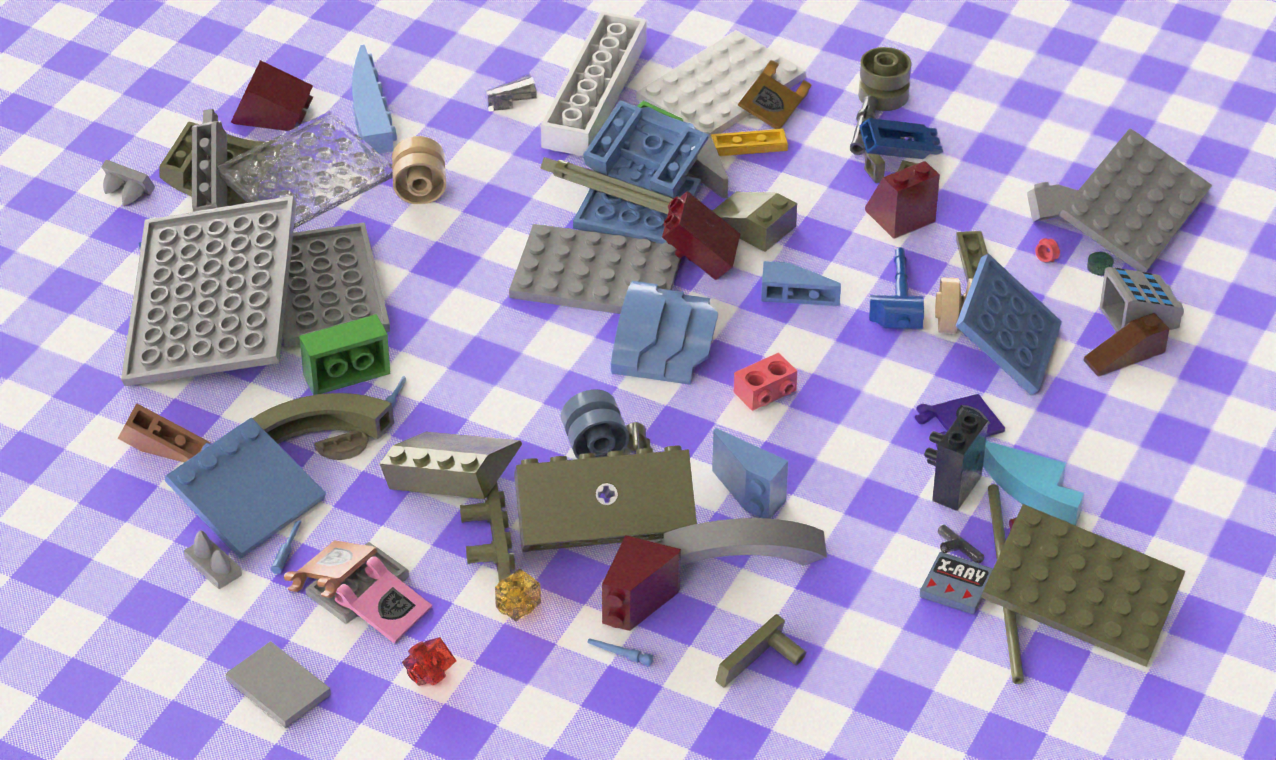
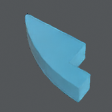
[983,441,1084,525]

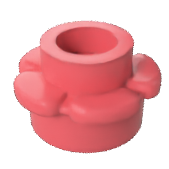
[1035,238,1060,262]

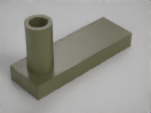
[715,613,807,688]

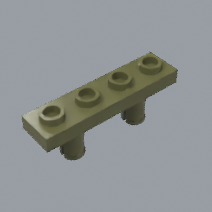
[460,482,515,583]

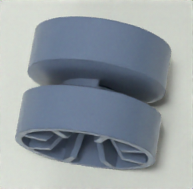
[560,389,629,459]

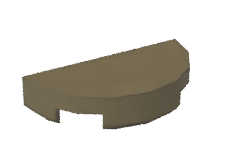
[314,430,369,460]

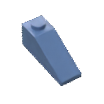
[761,261,841,306]

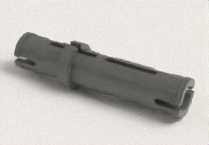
[849,96,878,155]

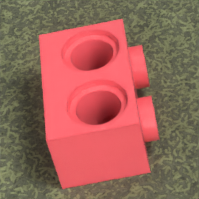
[733,352,798,411]

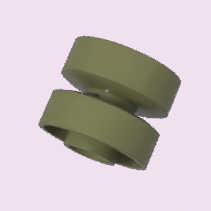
[858,47,912,111]

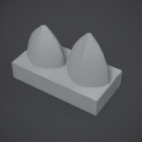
[101,159,155,206]
[184,530,242,589]

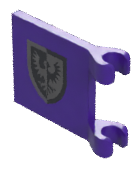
[914,394,1006,447]

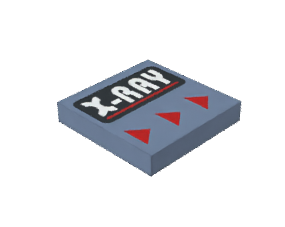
[919,552,993,615]

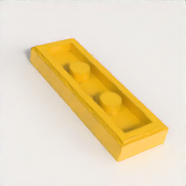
[711,129,788,156]

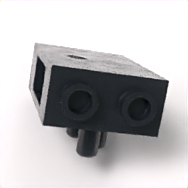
[924,411,988,511]

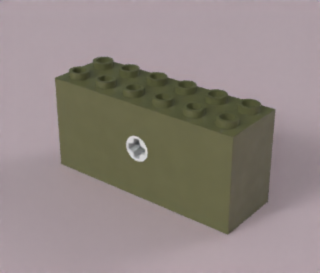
[514,445,697,552]

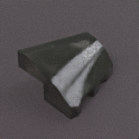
[485,73,537,111]

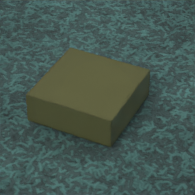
[864,152,885,184]

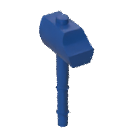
[869,247,924,329]

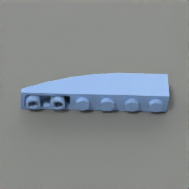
[352,44,397,156]

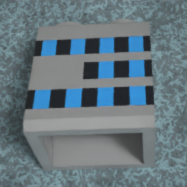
[1099,267,1184,332]

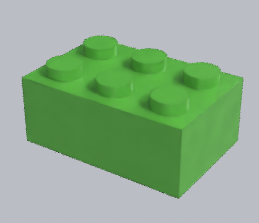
[299,314,391,395]

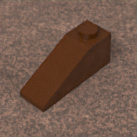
[1083,313,1169,377]

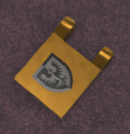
[738,60,812,129]

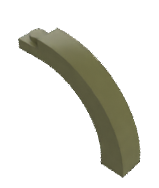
[253,393,394,444]

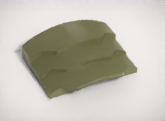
[159,121,282,206]

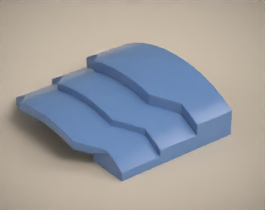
[583,100,709,198]
[611,281,719,385]

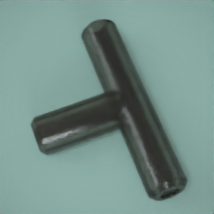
[937,524,984,564]

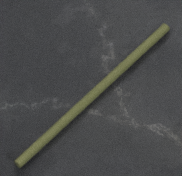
[988,484,1024,684]

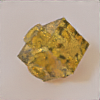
[495,569,541,622]

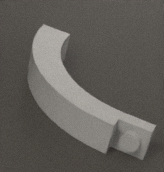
[655,518,827,566]

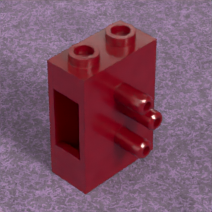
[662,191,741,280]

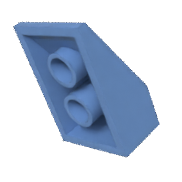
[712,428,788,519]

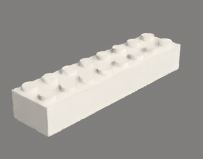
[541,11,647,156]

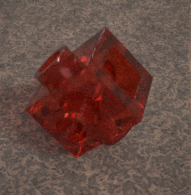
[402,637,457,686]

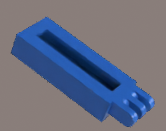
[859,118,943,159]

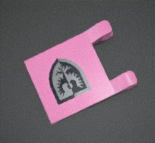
[335,557,432,644]

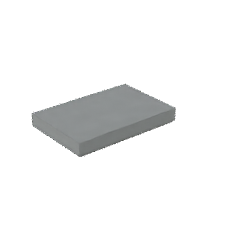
[305,541,409,624]
[225,641,331,728]

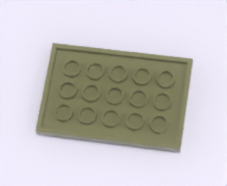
[981,504,1186,667]

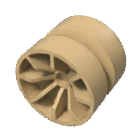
[392,136,446,204]
[935,277,973,334]

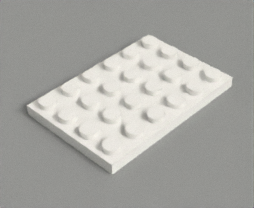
[636,30,806,135]

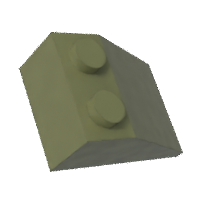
[712,191,798,252]

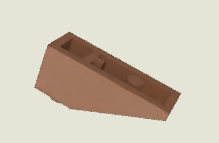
[117,403,211,462]

